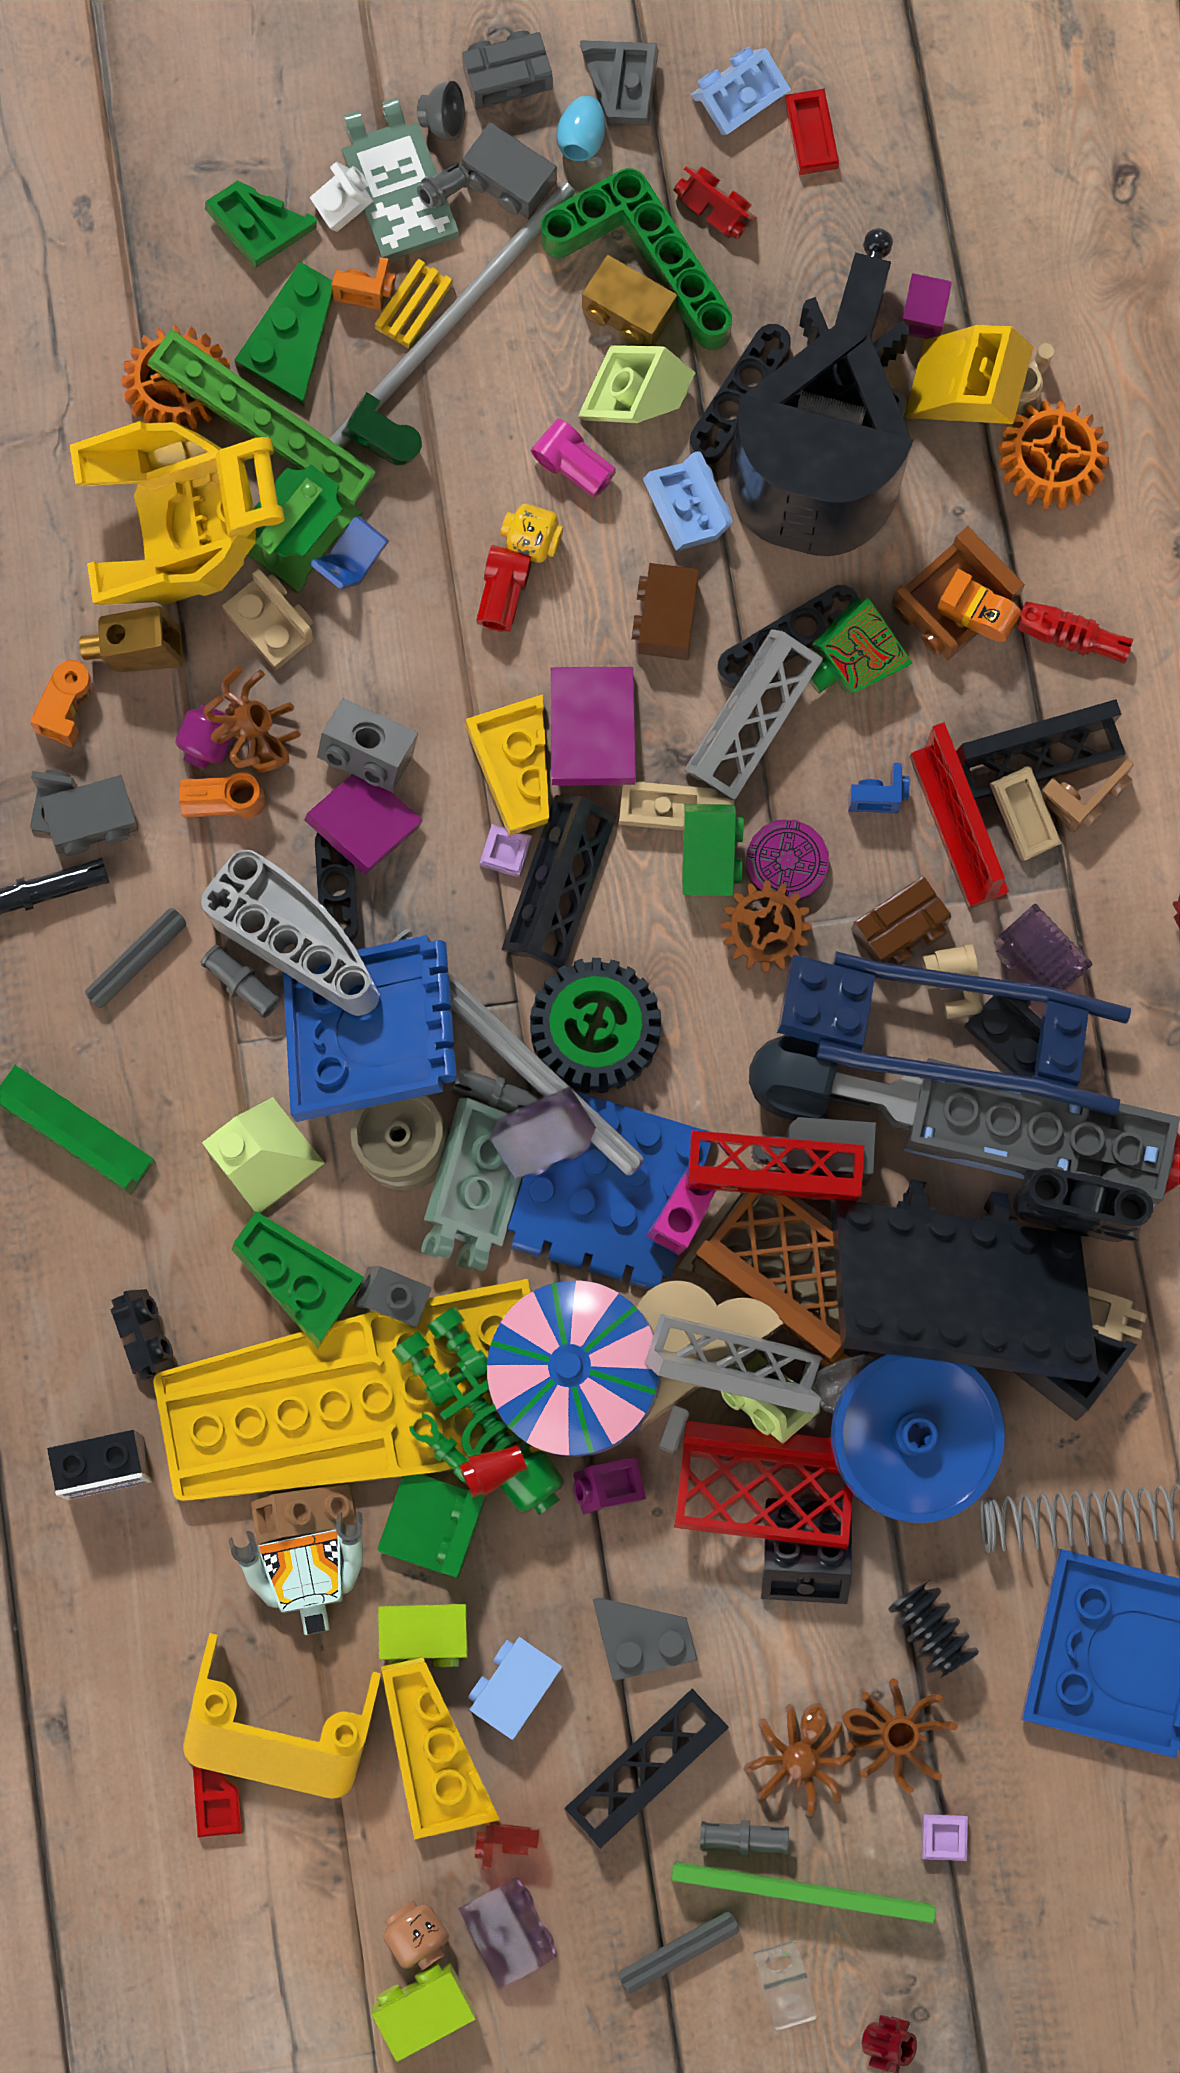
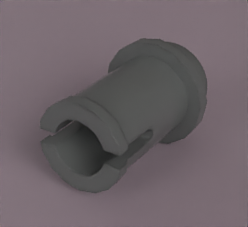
[417,162,471,208]

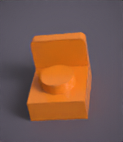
[332,257,396,311]

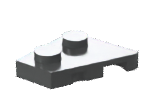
[580,40,659,125]
[593,1598,697,1681]

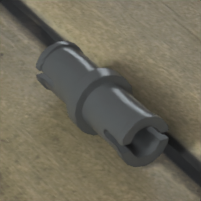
[201,944,281,1018]
[452,1067,541,1120]
[700,1820,789,1856]

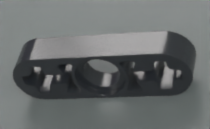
[315,832,359,942]

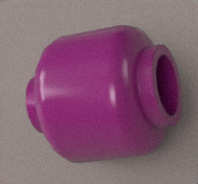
[175,704,235,769]

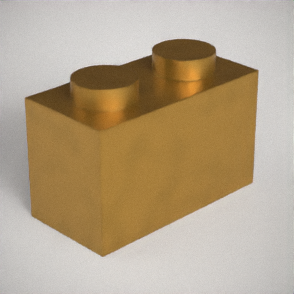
[582,255,677,346]

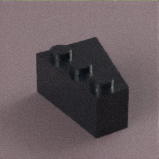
[1012,1328,1137,1421]

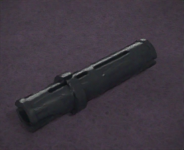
[0,857,110,915]

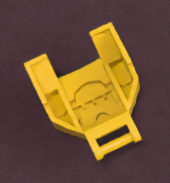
[70,421,284,605]

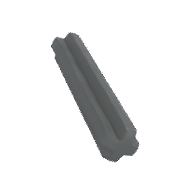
[85,908,186,1008]
[618,1911,740,1993]

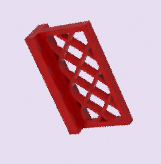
[909,722,1009,909]
[674,1421,853,1549]

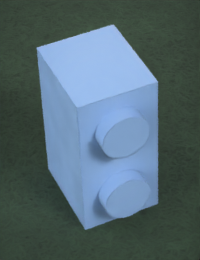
[468,1637,562,1740]

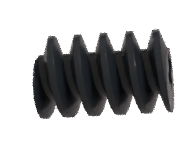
[888,1580,979,1678]

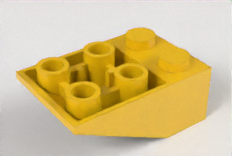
[904,325,1034,424]

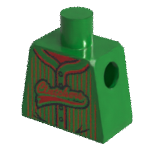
[809,597,912,694]

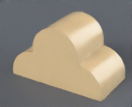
[637,1281,783,1431]

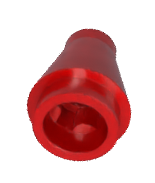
[459,1445,527,1497]

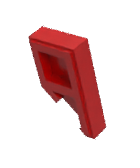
[193,1765,242,1837]

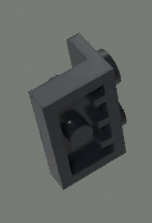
[964,995,1042,1077]

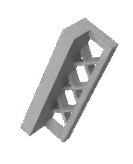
[684,629,823,800]
[645,1314,822,1414]

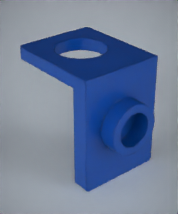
[310,516,389,590]

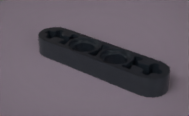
[689,324,791,464]
[717,585,858,689]

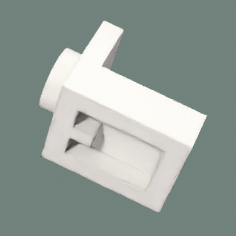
[310,162,373,232]

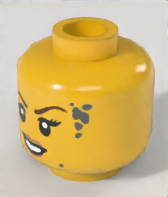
[500,503,564,563]

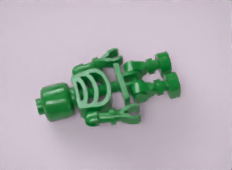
[392,1306,564,1515]

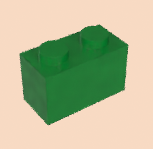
[682,803,744,896]

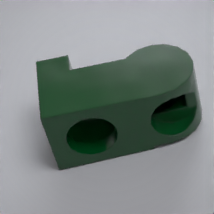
[341,392,422,465]

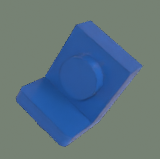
[848,763,910,814]

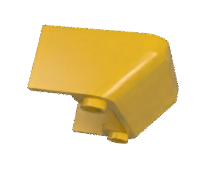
[183,1633,381,1799]

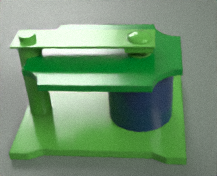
[247,464,363,593]

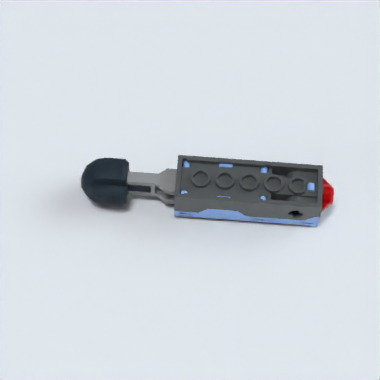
[749,1035,1180,1208]

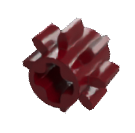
[861,2015,917,2073]

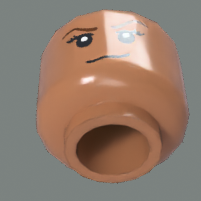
[383,1901,449,1971]

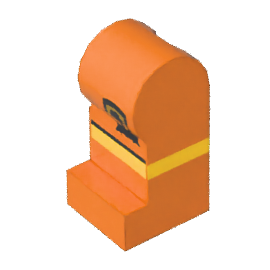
[936,569,1022,642]
[30,660,93,748]

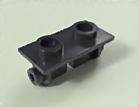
[110,1289,175,1381]

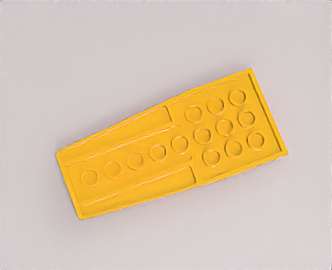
[153,1279,545,1502]

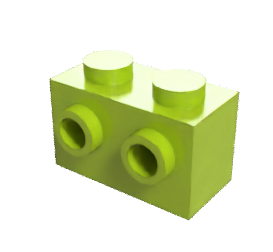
[378,1604,468,1667]
[372,1963,476,2062]

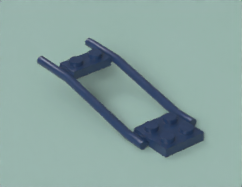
[777,951,1131,1116]

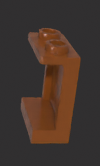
[892,526,1025,660]

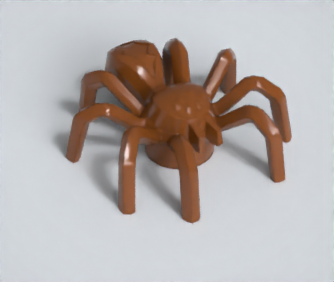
[203,666,301,773]
[843,1678,958,1794]
[744,1703,856,1819]

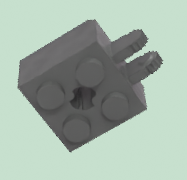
[751,1117,876,1186]

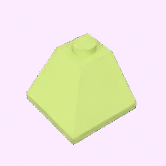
[578,345,696,423]
[202,1097,325,1214]

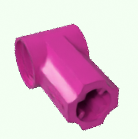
[530,418,616,499]

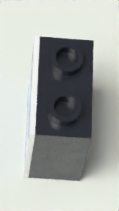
[47,1430,152,1500]

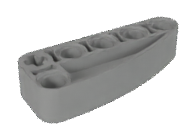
[201,850,379,1016]

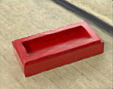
[784,88,839,175]

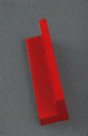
[685,1130,864,1202]

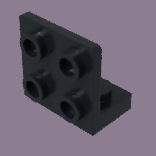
[761,1498,852,1604]

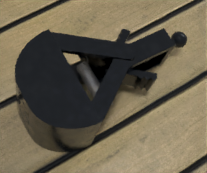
[729,228,913,556]

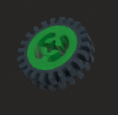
[530,957,661,1093]

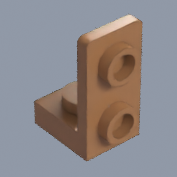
[1041,759,1134,832]
[250,1484,356,1544]

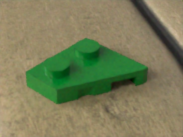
[205,180,317,269]

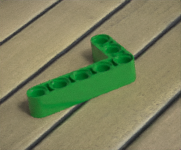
[541,168,732,350]

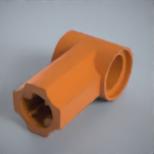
[179,772,266,819]

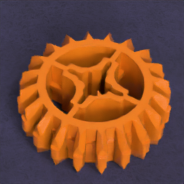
[121,324,230,433]
[998,399,1109,511]

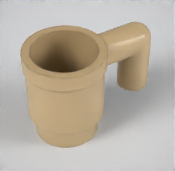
[1016,343,1054,415]
[922,944,983,1019]

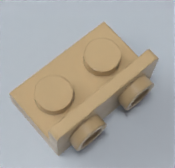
[222,568,314,671]

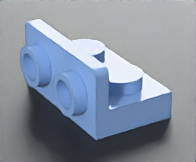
[690,46,791,135]

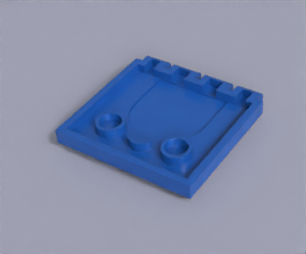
[283,935,457,1122]
[508,1091,711,1290]
[1021,1549,1180,1758]

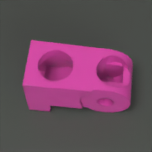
[646,1171,716,1256]

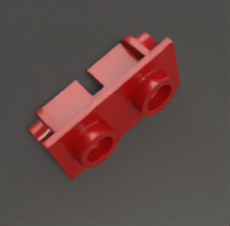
[673,166,757,240]

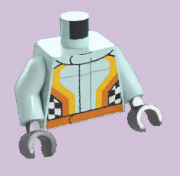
[229,1512,363,1635]

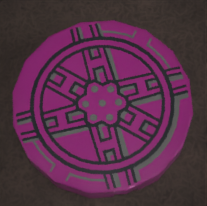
[746,820,829,902]

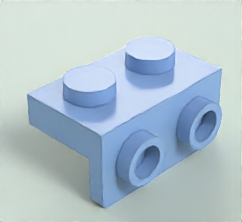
[643,451,733,551]

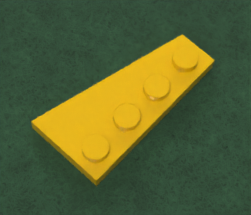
[380,1657,500,1840]

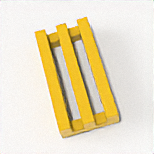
[375,258,453,349]

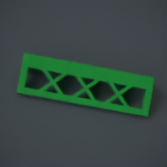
[0,1065,155,1195]

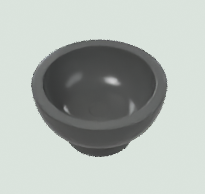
[417,81,465,141]

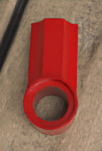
[476,545,532,632]

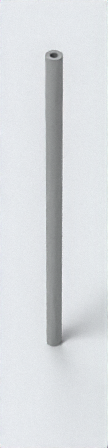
[329,182,575,448]

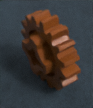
[720,880,812,973]

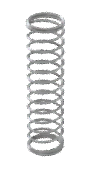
[981,1484,1180,1554]

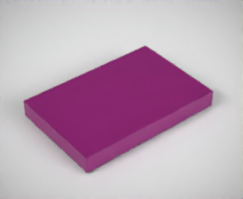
[550,667,635,785]

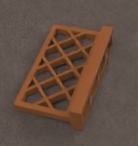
[696,1193,845,1367]

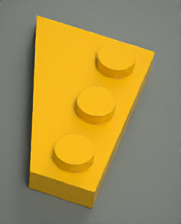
[464,694,549,836]

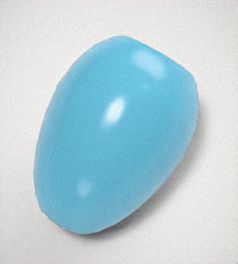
[556,96,605,161]

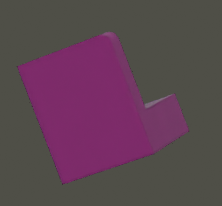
[902,273,952,339]

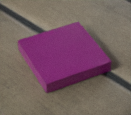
[304,774,423,876]

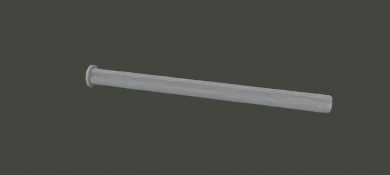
[391,929,644,1176]

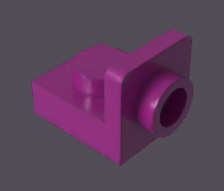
[573,1457,646,1514]

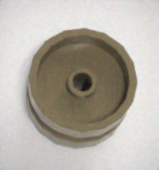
[350,1096,449,1192]

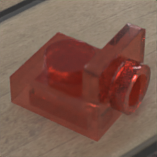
[474,1823,540,1870]

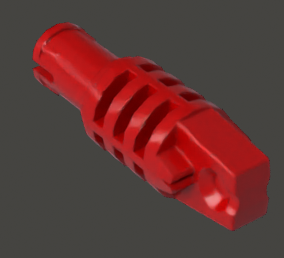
[1016,601,1133,664]

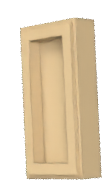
[990,767,1062,861]

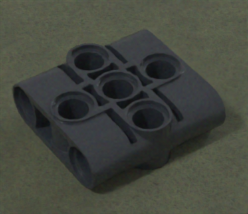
[1013,1168,1153,1242]

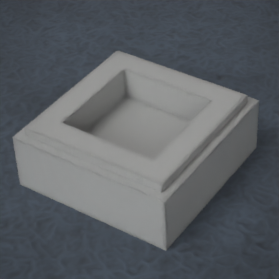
[659,1405,689,1454]

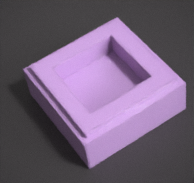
[480,824,532,878]
[922,1814,968,1861]

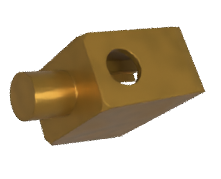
[79,606,184,672]

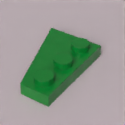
[234,262,333,406]
[232,1211,365,1348]

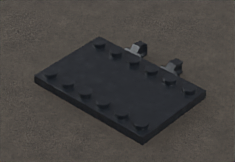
[831,1180,1098,1382]

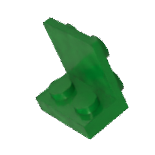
[378,1474,487,1579]

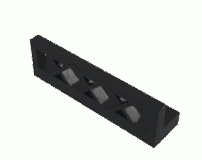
[956,699,1126,800]
[501,795,617,970]
[564,1688,729,1849]

